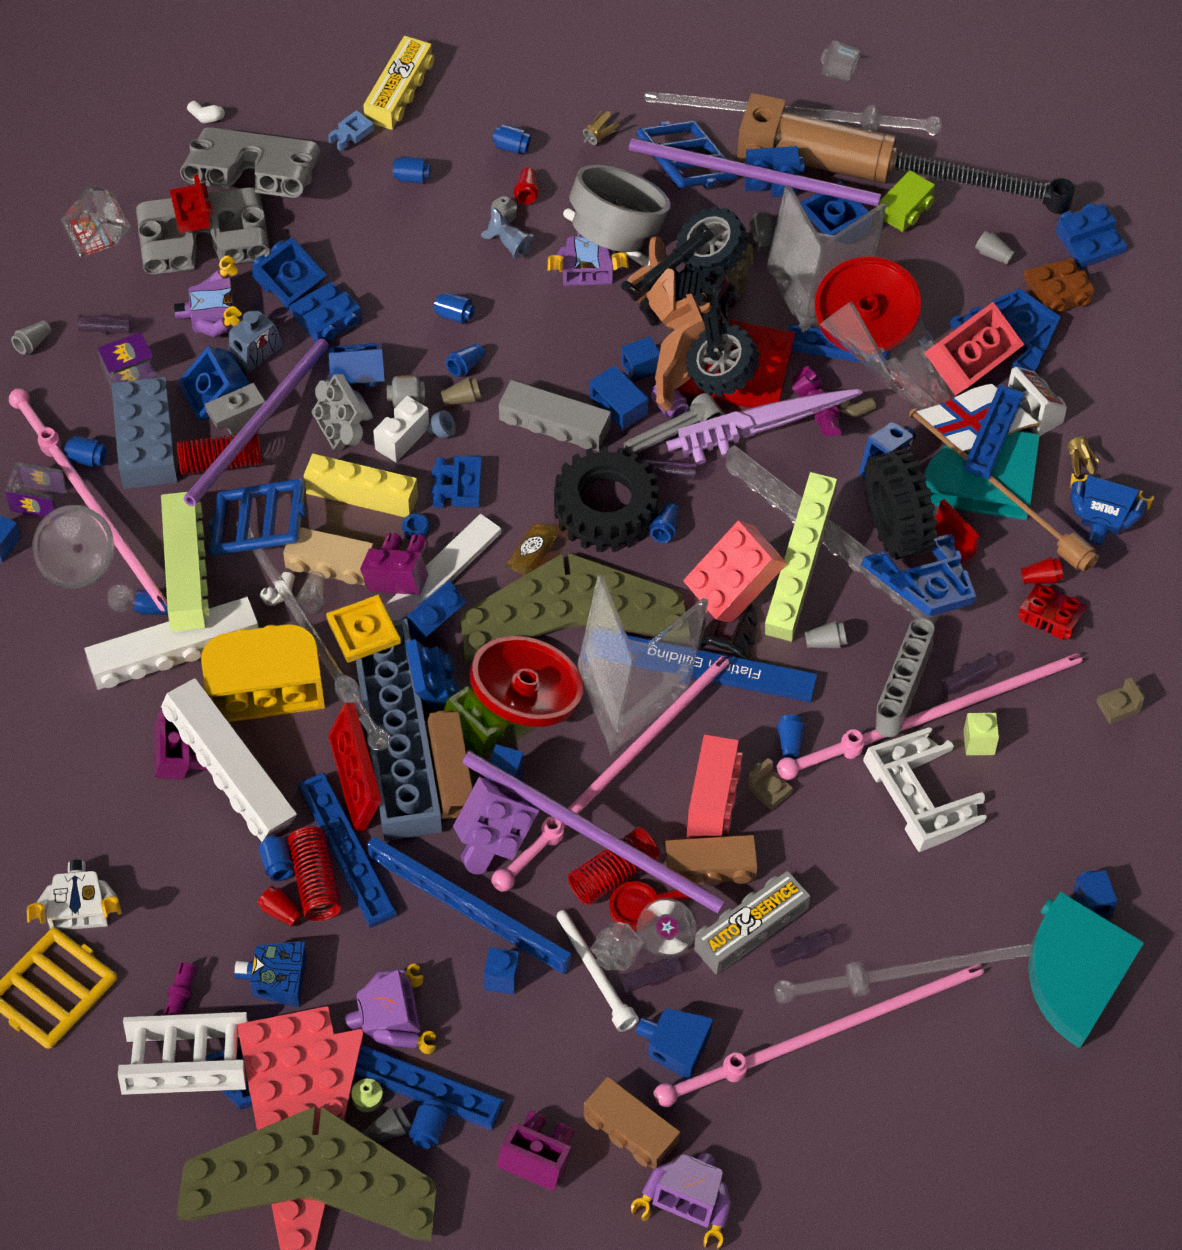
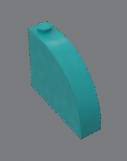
[925,431,1039,520]
[1028,892,1144,1048]

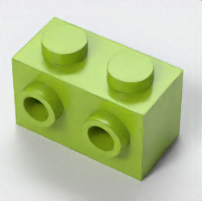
[878,170,935,232]

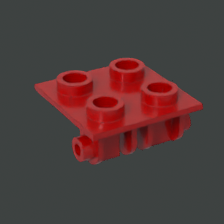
[1018,584,1088,640]

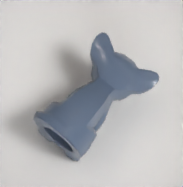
[481,208,535,259]

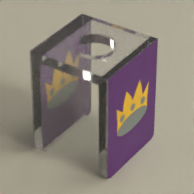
[97,333,157,389]
[5,462,67,519]

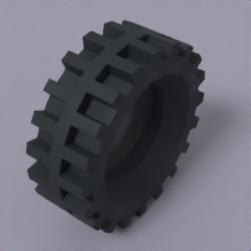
[554,446,659,552]
[864,449,937,560]

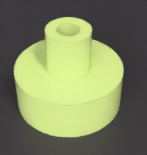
[351,1079,383,1112]

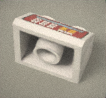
[1008,367,1067,436]

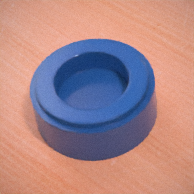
[402,513,430,541]

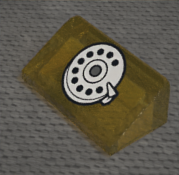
[506,524,557,575]

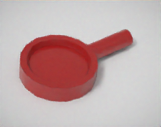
[609,881,690,931]

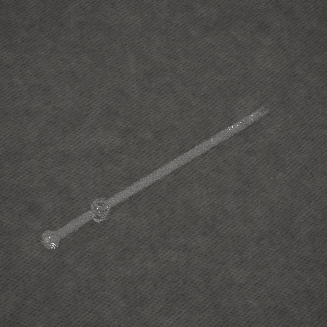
[643,92,942,136]
[236,521,390,751]
[773,943,1032,1004]

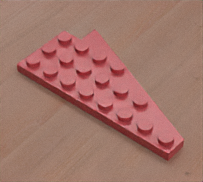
[237,1006,363,1250]

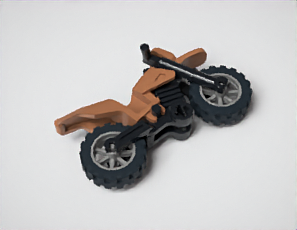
[621,206,760,411]

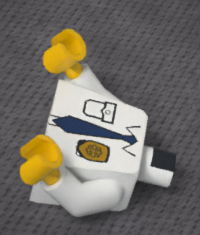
[27,860,122,930]

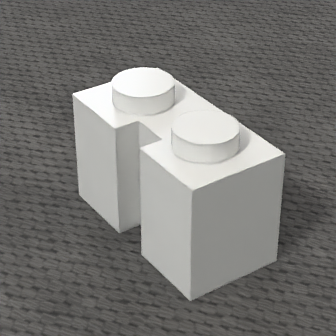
[373,396,429,463]

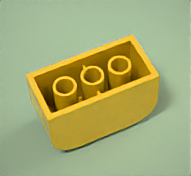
[201,625,325,722]

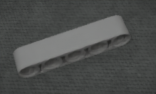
[875,618,935,737]

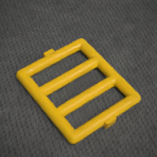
[0,927,118,1049]

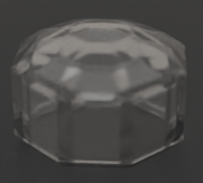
[107,583,135,612]

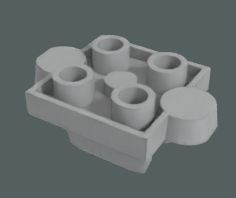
[311,374,373,451]

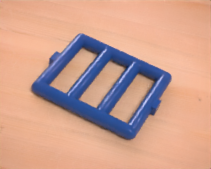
[636,120,738,188]
[209,478,306,556]

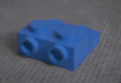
[744,146,804,197]
[1056,203,1127,269]
[251,237,327,308]
[288,281,362,342]
[405,639,459,712]

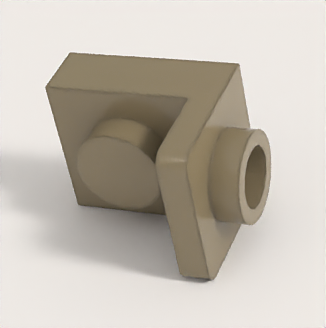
[1096,677,1145,724]
[747,758,793,811]

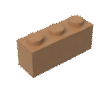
[665,835,757,886]
[584,1077,680,1169]

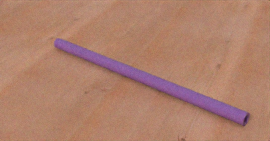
[629,138,881,207]
[184,339,329,506]
[462,751,725,914]

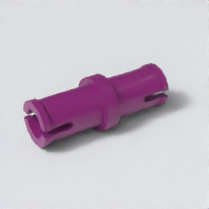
[162,962,197,1016]

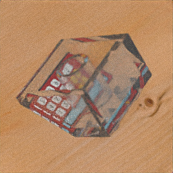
[60,184,131,257]

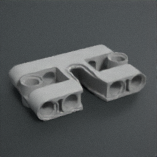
[180,127,321,198]
[136,188,270,274]

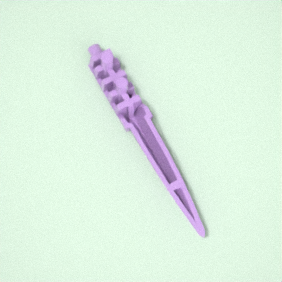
[666,389,863,465]

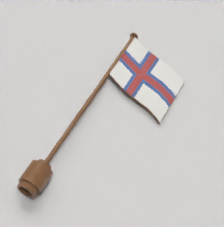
[909,384,1099,572]

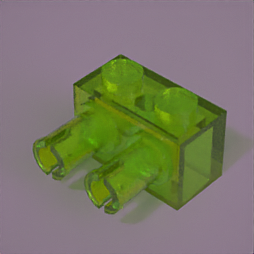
[444,686,513,757]

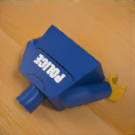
[1070,473,1154,545]

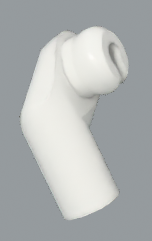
[187,101,225,124]
[260,572,295,606]

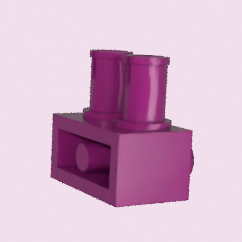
[360,532,429,595]
[154,711,208,779]
[497,1111,574,1192]

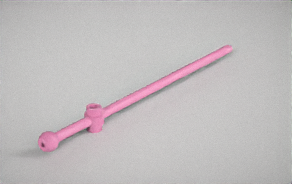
[9,388,167,611]
[777,653,1083,780]
[491,656,729,892]
[654,964,984,1108]

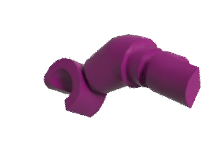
[792,366,842,436]

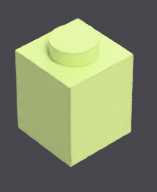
[963,713,999,755]

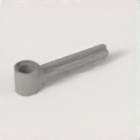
[624,393,725,455]

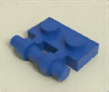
[430,456,482,508]

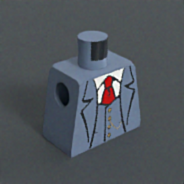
[228,311,283,375]

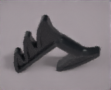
[696,603,758,660]

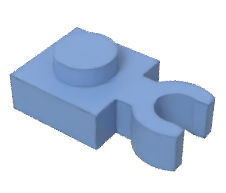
[328,110,374,151]

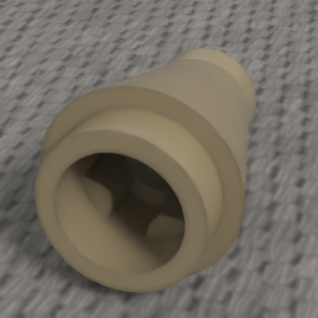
[441,377,482,406]

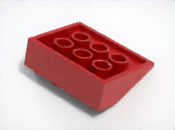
[678,319,795,408]

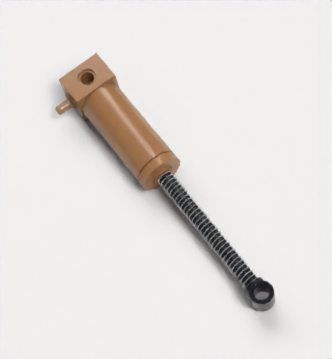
[737,93,1075,214]

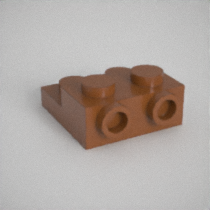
[1023,258,1094,313]

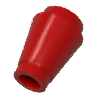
[513,168,539,205]
[1021,557,1063,585]
[257,885,303,927]

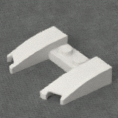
[863,727,986,852]

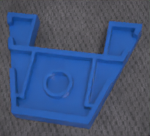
[950,288,1061,373]
[862,533,977,617]

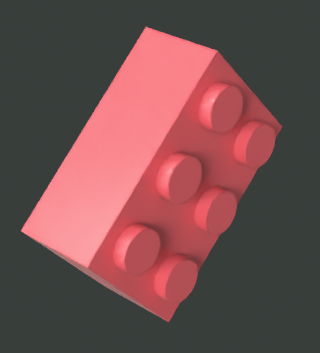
[924,302,1024,395]
[683,520,787,623]
[687,735,743,839]

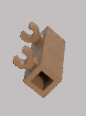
[426,711,472,818]

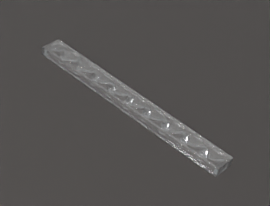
[725,445,938,624]

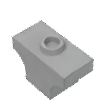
[205,383,265,437]

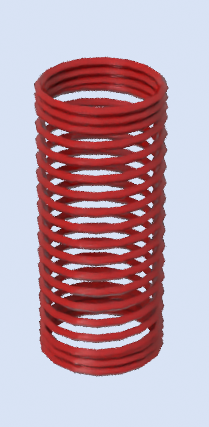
[177,432,263,475]
[288,826,342,921]
[568,827,659,905]

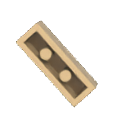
[283,527,374,585]

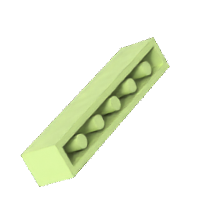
[765,472,837,642]
[161,492,210,632]

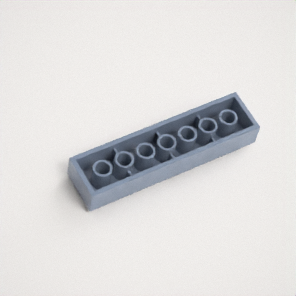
[355,619,442,841]

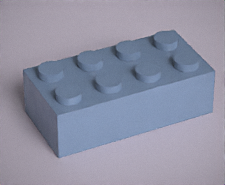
[111,377,177,489]

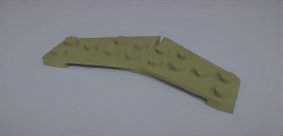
[461,553,689,661]
[177,1106,436,1241]

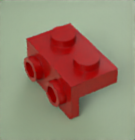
[169,174,213,233]

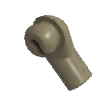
[837,397,876,417]

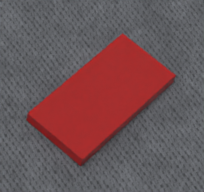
[328,702,382,833]

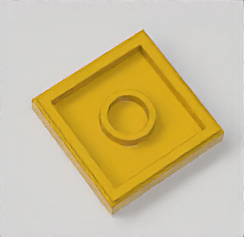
[326,594,401,663]

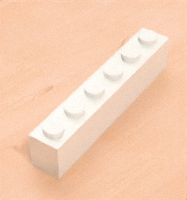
[84,597,258,690]
[161,678,297,842]

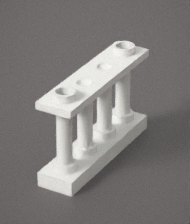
[118,1012,248,1095]

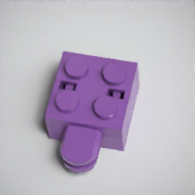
[453,777,539,874]

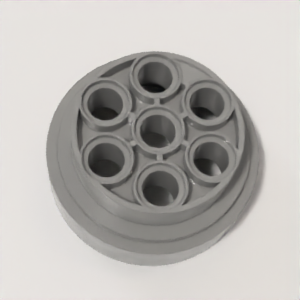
[569,165,671,252]

